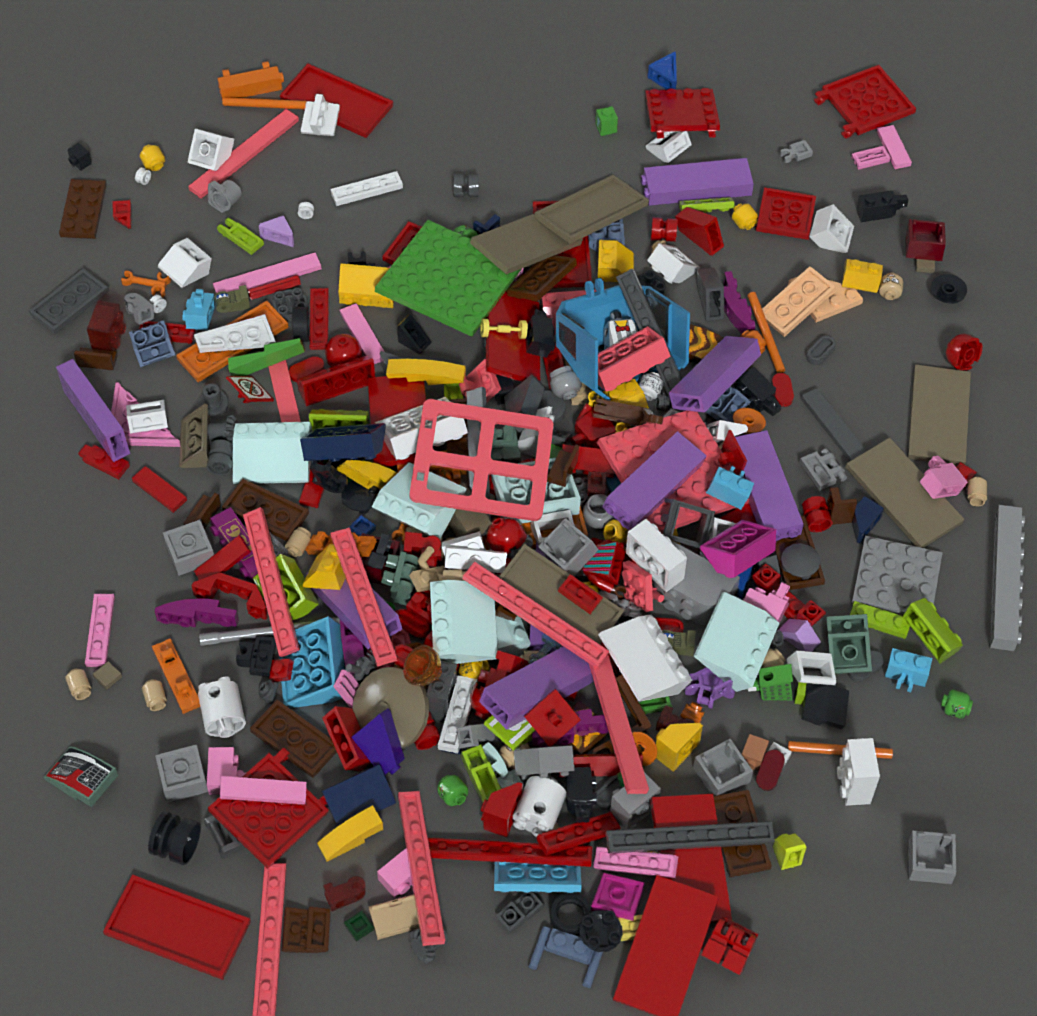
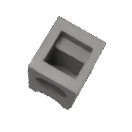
[124,293,155,325]
[457,724,495,748]

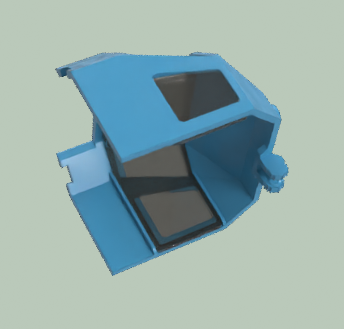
[556,278,690,401]

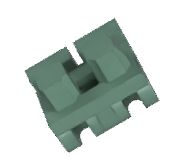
[491,425,521,464]
[381,551,419,606]

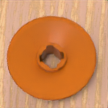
[733,408,766,434]
[632,732,657,766]

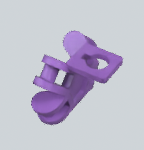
[684,667,735,709]

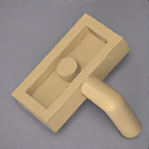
[409,546,446,592]

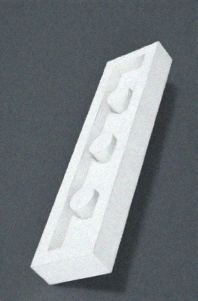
[331,171,403,206]
[438,675,478,753]

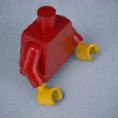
[570,391,627,449]

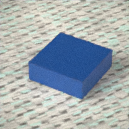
[348,515,376,536]

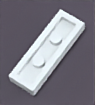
[445,546,507,573]

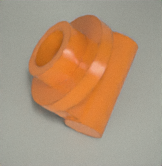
[680,702,705,723]

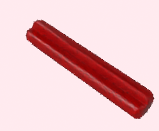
[248,275,301,300]

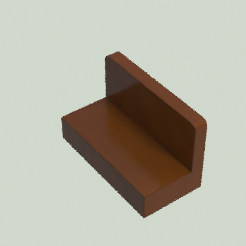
[74,347,118,370]
[547,445,580,487]
[827,487,857,525]
[183,493,221,529]

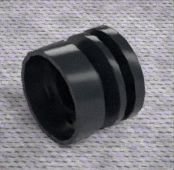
[148,811,201,865]

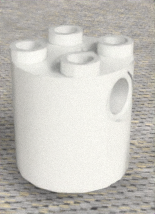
[198,677,246,738]
[513,776,567,837]

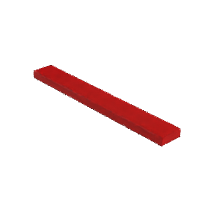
[428,838,592,867]

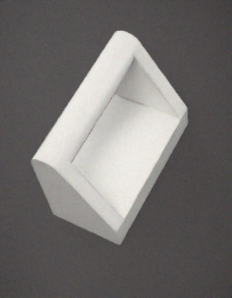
[646,131,692,163]
[126,400,168,434]
[707,420,748,443]
[530,510,575,546]
[786,651,836,685]

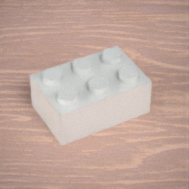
[626,519,687,592]
[837,738,880,806]

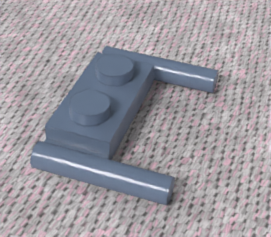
[528,926,603,988]

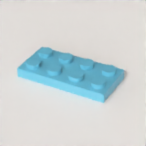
[494,862,581,893]

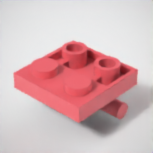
[459,359,501,403]
[622,560,664,613]

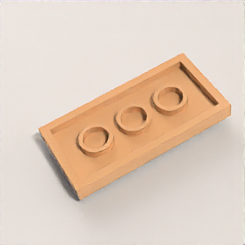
[762,266,836,337]

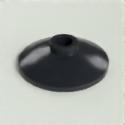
[931,274,967,304]

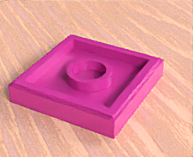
[591,873,645,921]

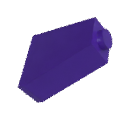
[351,708,405,775]

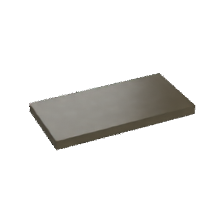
[535,175,649,244]
[470,214,583,275]
[908,364,971,466]
[845,438,965,548]
[499,544,624,645]

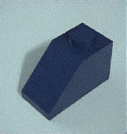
[852,496,884,544]

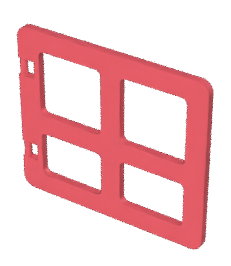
[409,399,554,521]

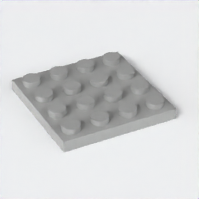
[851,536,943,616]

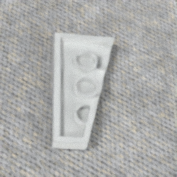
[194,315,276,353]

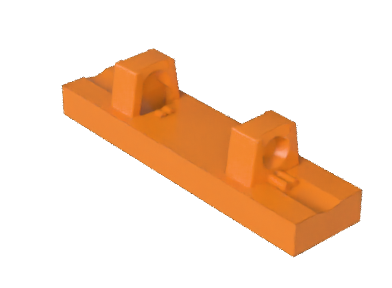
[305,531,377,557]
[152,638,200,714]

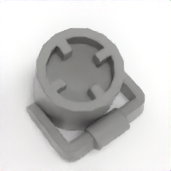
[208,180,242,213]

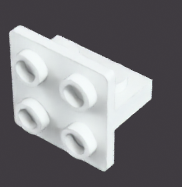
[301,94,340,136]

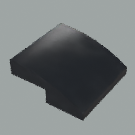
[801,683,849,729]

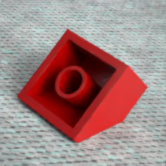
[481,782,523,838]

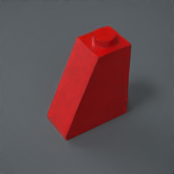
[675,207,724,256]

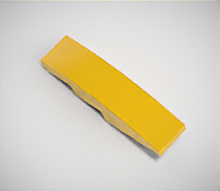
[386,359,466,385]

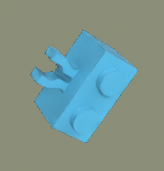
[182,289,215,331]
[706,466,754,510]
[885,648,932,692]

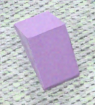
[259,216,294,247]
[779,619,821,652]

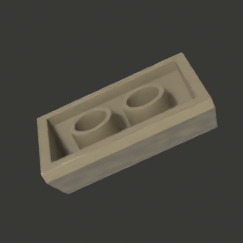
[179,404,211,468]
[448,483,492,538]

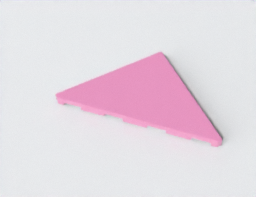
[111,382,180,447]

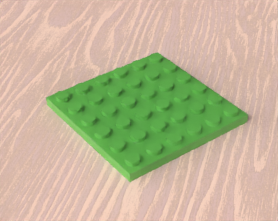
[375,220,521,337]

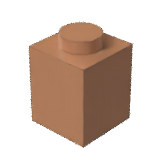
[742,734,769,771]

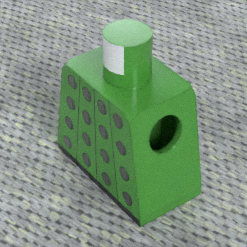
[748,664,795,700]

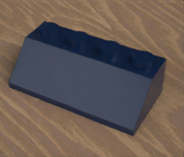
[300,423,386,463]

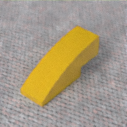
[336,460,397,489]
[317,805,383,862]

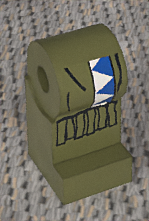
[214,285,250,313]
[662,630,696,656]

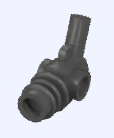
[345,650,377,681]

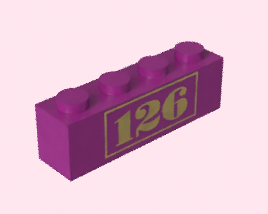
[210,507,258,583]

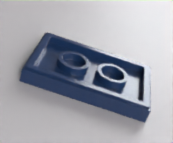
[321,764,396,827]

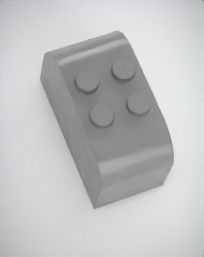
[652,540,740,625]

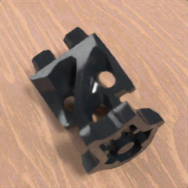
[310,457,360,493]

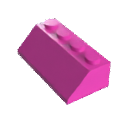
[700,520,776,578]

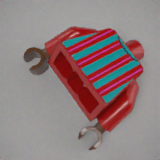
[580,539,630,600]

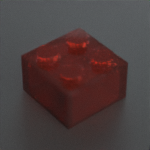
[87,300,126,351]

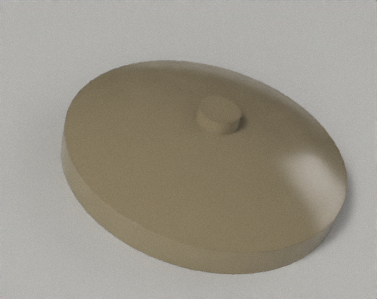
[353,667,429,749]

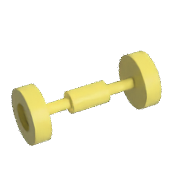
[480,319,528,339]

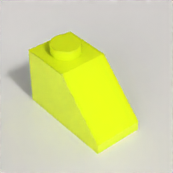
[773,834,807,870]

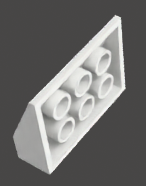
[375,397,468,460]
[598,615,693,702]

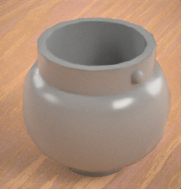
[550,366,582,400]
[583,494,614,529]

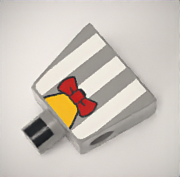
[603,312,638,350]

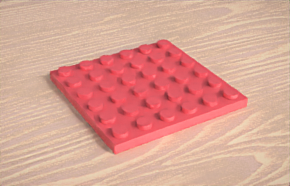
[597,410,749,533]

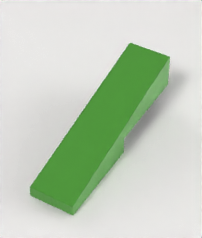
[228,338,305,376]

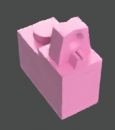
[920,456,968,499]
[743,583,790,623]
[207,747,246,795]
[377,849,436,898]

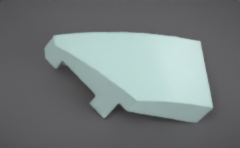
[482,742,508,778]

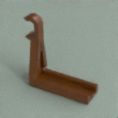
[592,398,664,426]
[592,675,652,754]

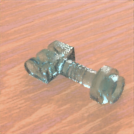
[528,634,562,664]

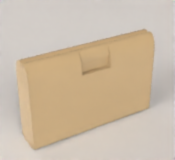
[368,894,419,940]

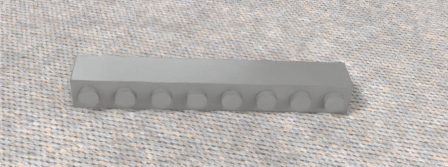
[990,505,1025,651]

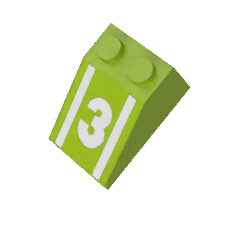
[484,715,535,751]

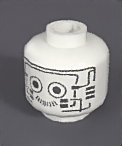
[638,372,664,401]

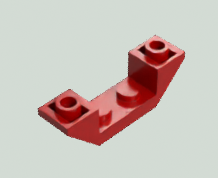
[752,564,826,626]
[191,572,268,620]

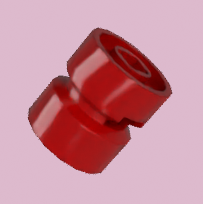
[651,217,677,242]
[801,496,833,533]
[414,712,440,750]

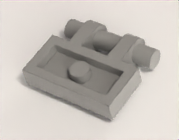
[800,448,847,491]

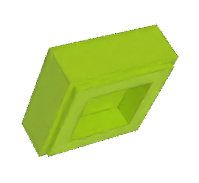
[794,682,806,705]

